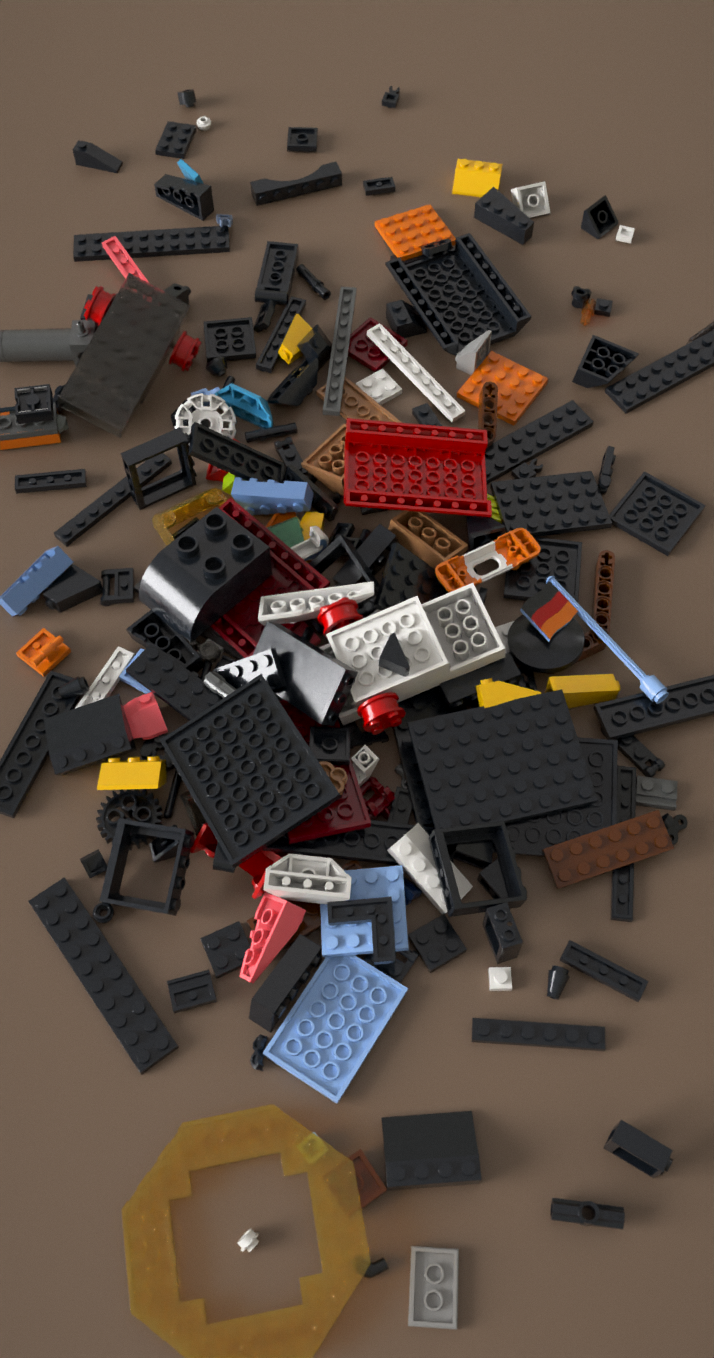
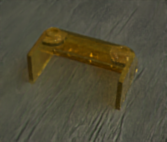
[152,488,228,545]

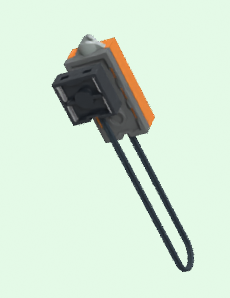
[0,384,69,450]

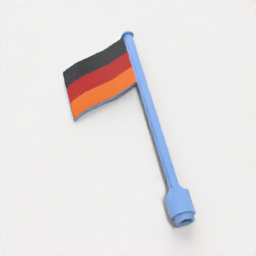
[520,576,669,704]

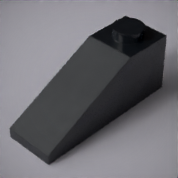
[73,140,123,173]

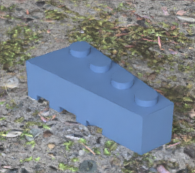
[0,546,73,616]

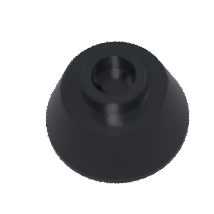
[206,356,228,377]

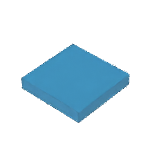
[177,159,204,184]

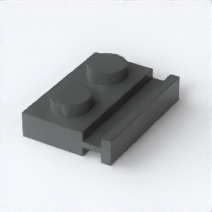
[636,776,678,811]

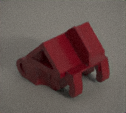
[360,776,395,820]

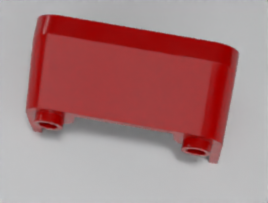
[190,823,291,899]

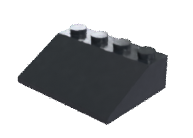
[44,694,137,775]
[382,1111,482,1191]

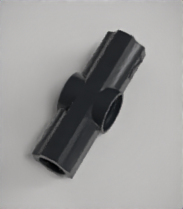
[550,1198,625,1230]

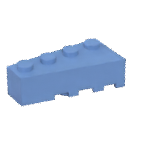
[231,477,314,516]

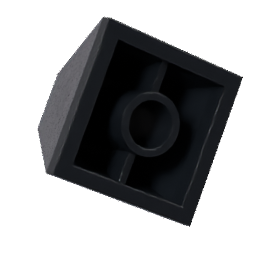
[466,515,505,552]

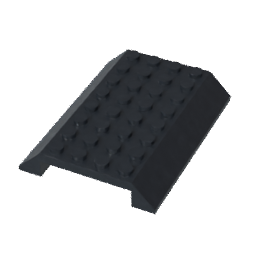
[385,233,532,356]

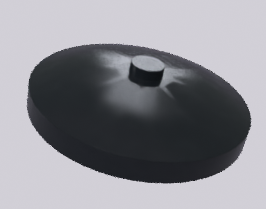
[507,615,585,673]

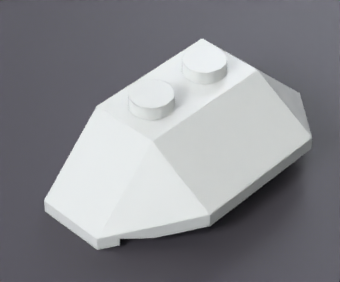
[264,854,352,904]

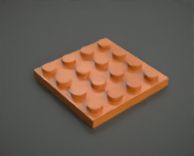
[375,204,456,261]
[456,351,549,426]

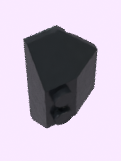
[267,357,318,406]

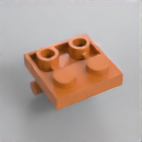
[16,628,71,677]

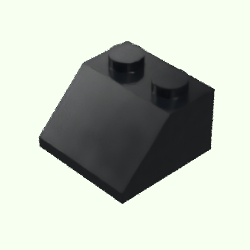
[386,300,427,338]

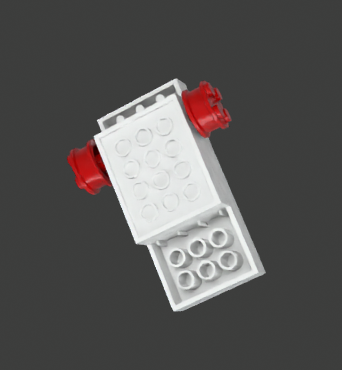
[317,583,505,735]

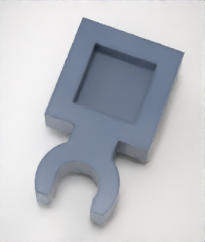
[216,214,233,227]

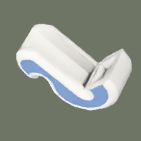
[290,526,329,561]

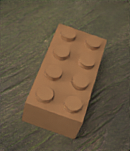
[388,511,468,569]

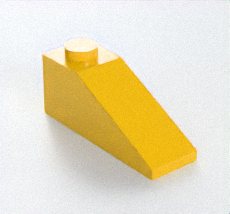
[475,678,541,708]

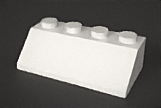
[387,823,473,914]

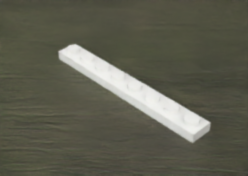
[367,323,465,423]

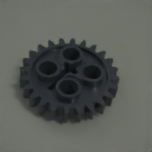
[96,789,164,851]

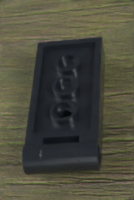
[255,241,299,305]

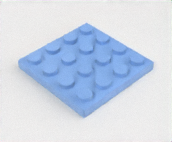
[320,865,409,957]

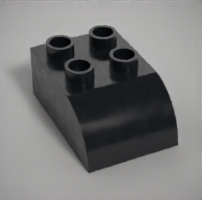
[139,507,272,642]

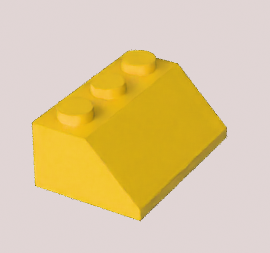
[452,159,502,197]
[97,756,167,790]

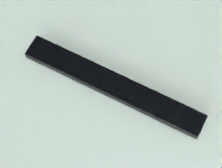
[610,765,637,922]

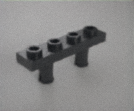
[283,464,341,522]

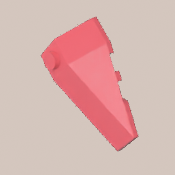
[123,692,168,740]
[239,892,306,984]

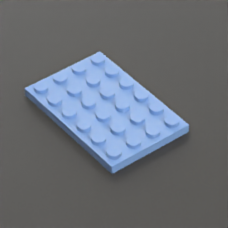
[263,955,408,1104]

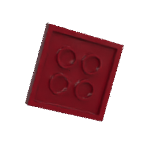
[348,317,408,372]

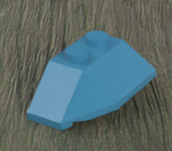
[214,383,273,428]

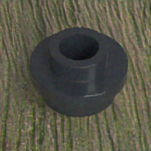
[93,902,114,923]

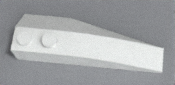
[258,581,374,626]

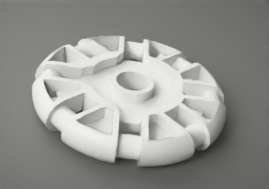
[174,393,237,444]

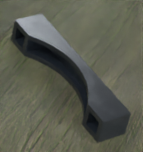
[250,162,342,206]

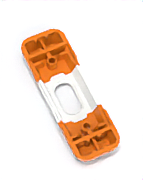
[435,528,541,593]

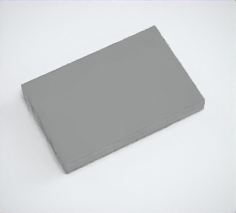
[408,1246,459,1330]

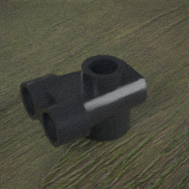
[571,286,592,308]

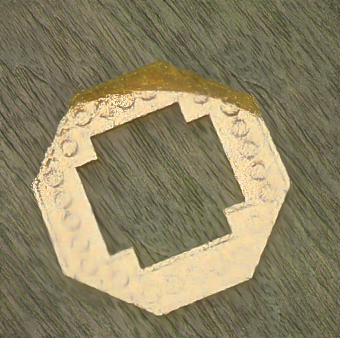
[121,1104,371,1358]

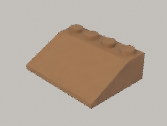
[301,424,346,496]

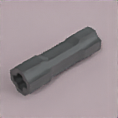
[203,671,237,698]

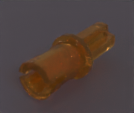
[580,299,596,326]

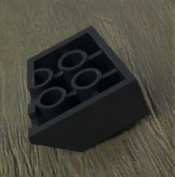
[572,335,639,388]

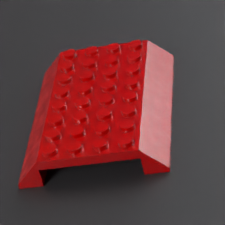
[344,418,492,517]

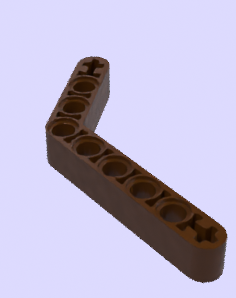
[478,382,498,448]
[547,550,615,674]

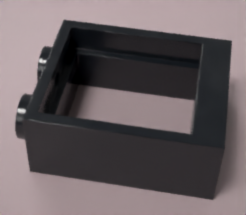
[482,902,523,964]
[603,1120,673,1178]

